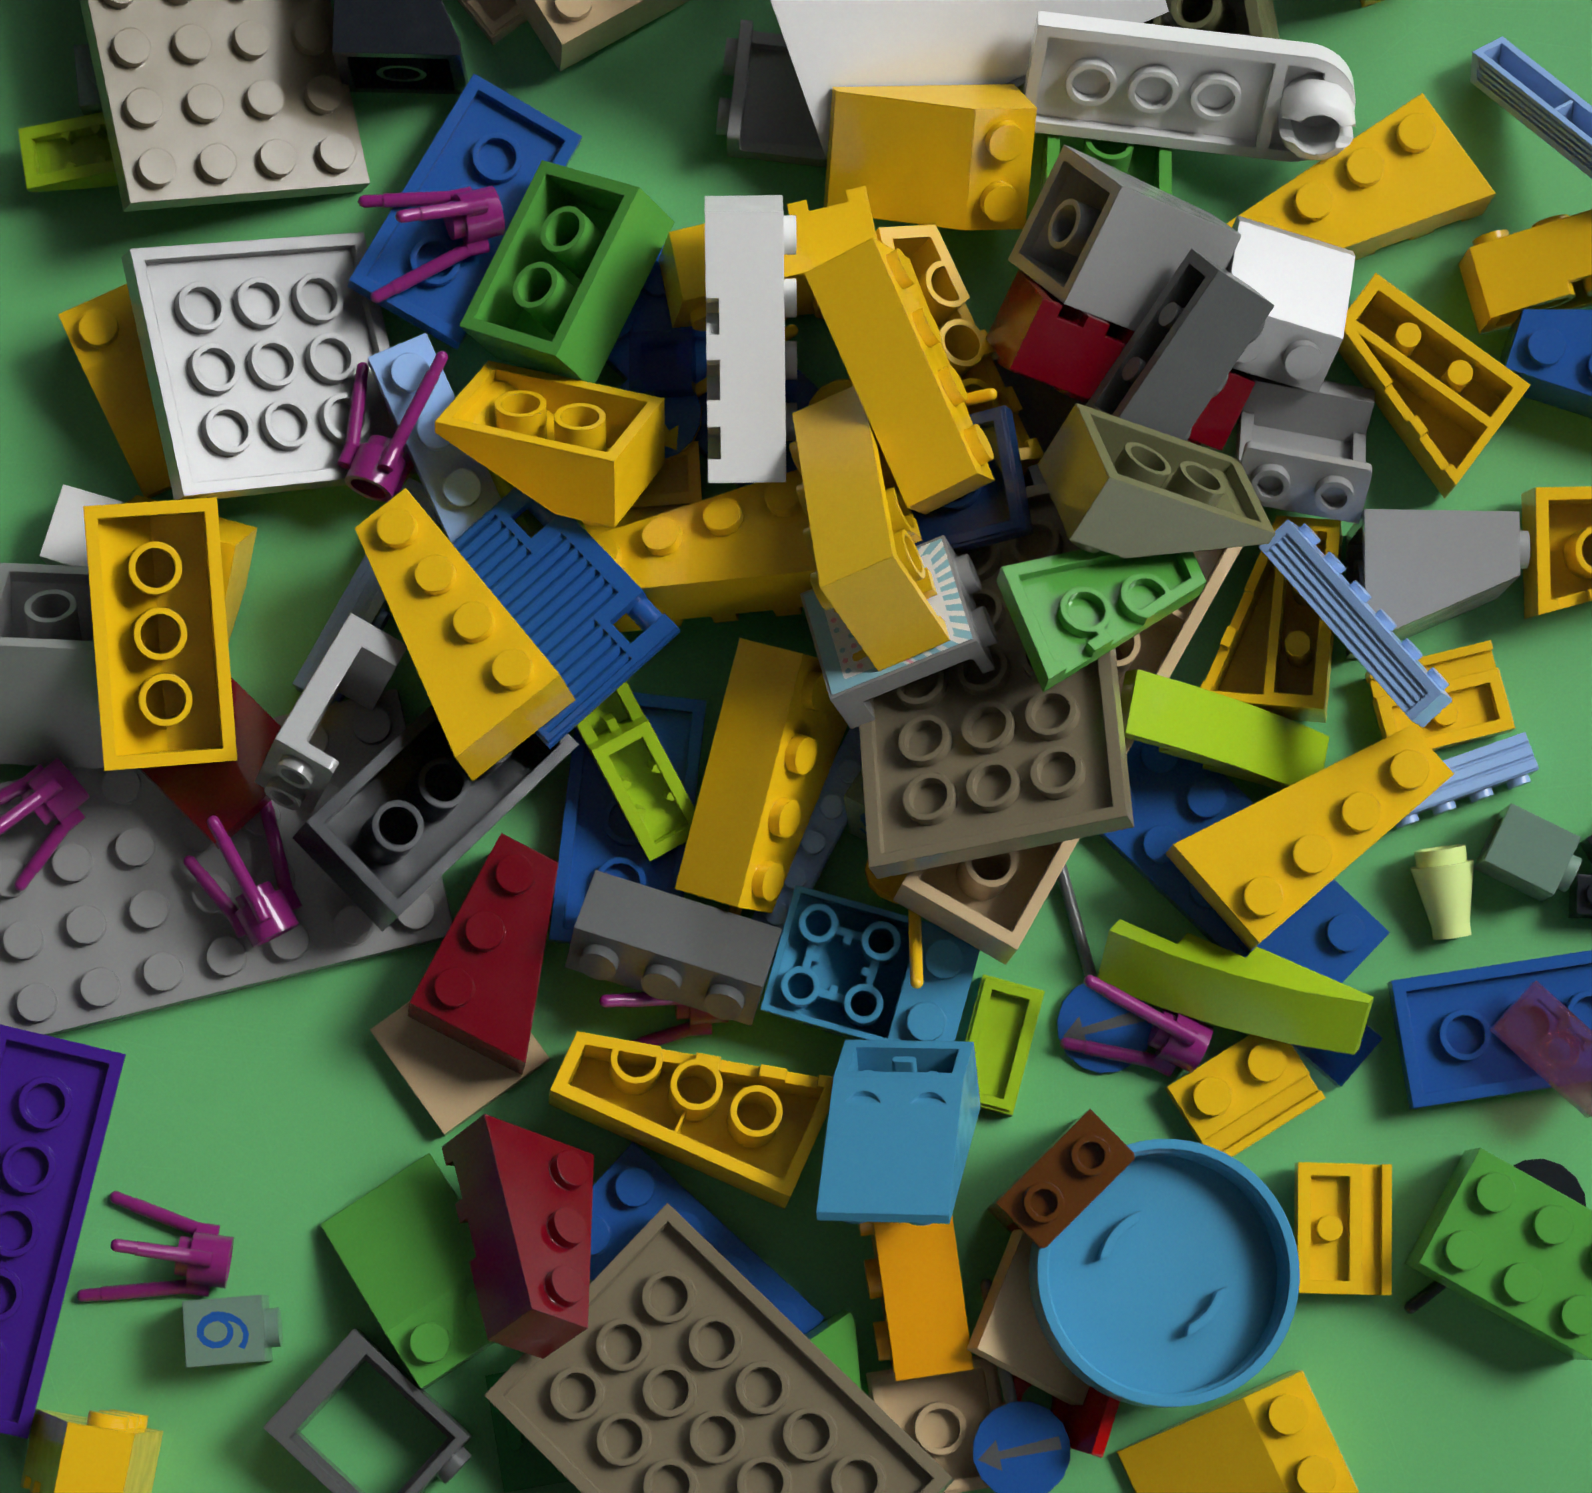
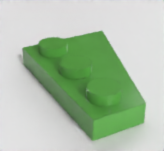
[996,549,1207,692]

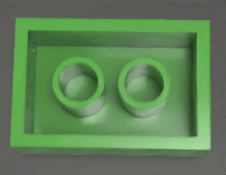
[459,160,675,383]
[1404,1148,1592,1360]

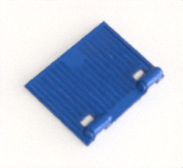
[452,487,681,749]

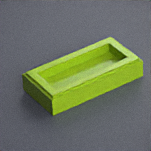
[965,974,1045,1116]

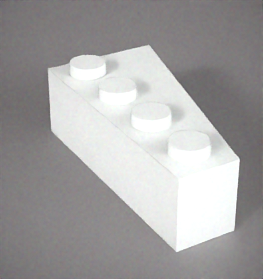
[705,195,797,483]

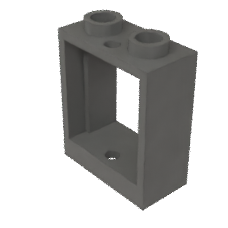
[263,1329,473,1493]

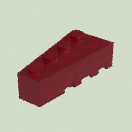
[986,270,1256,451]

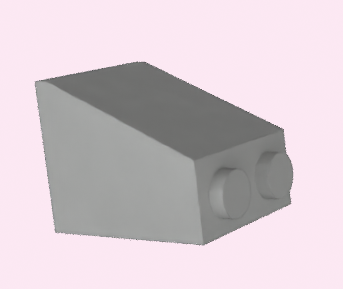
[1008,145,1242,331]
[1345,509,1530,659]
[0,563,104,769]

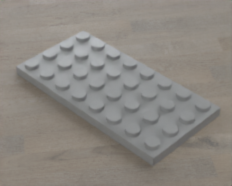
[0,688,453,1036]

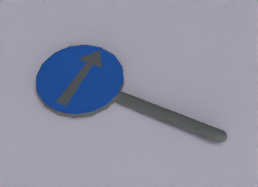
[1057,864,1152,1073]
[973,1279,1070,1493]

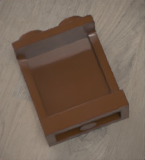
[987,1109,1135,1248]

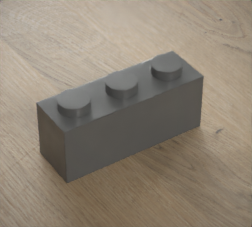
[1085,248,1275,441]
[565,870,782,1026]

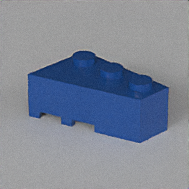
[1499,309,1592,419]

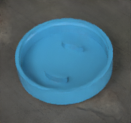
[1029,1139,1300,1408]

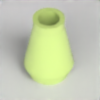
[1410,844,1474,940]

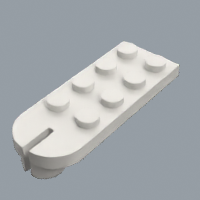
[1023,11,1356,162]

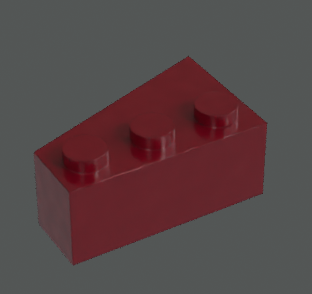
[408,833,559,1075]
[442,1114,594,1359]

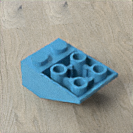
[760,885,980,1041]
[816,1040,981,1226]

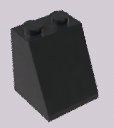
[332,0,469,94]

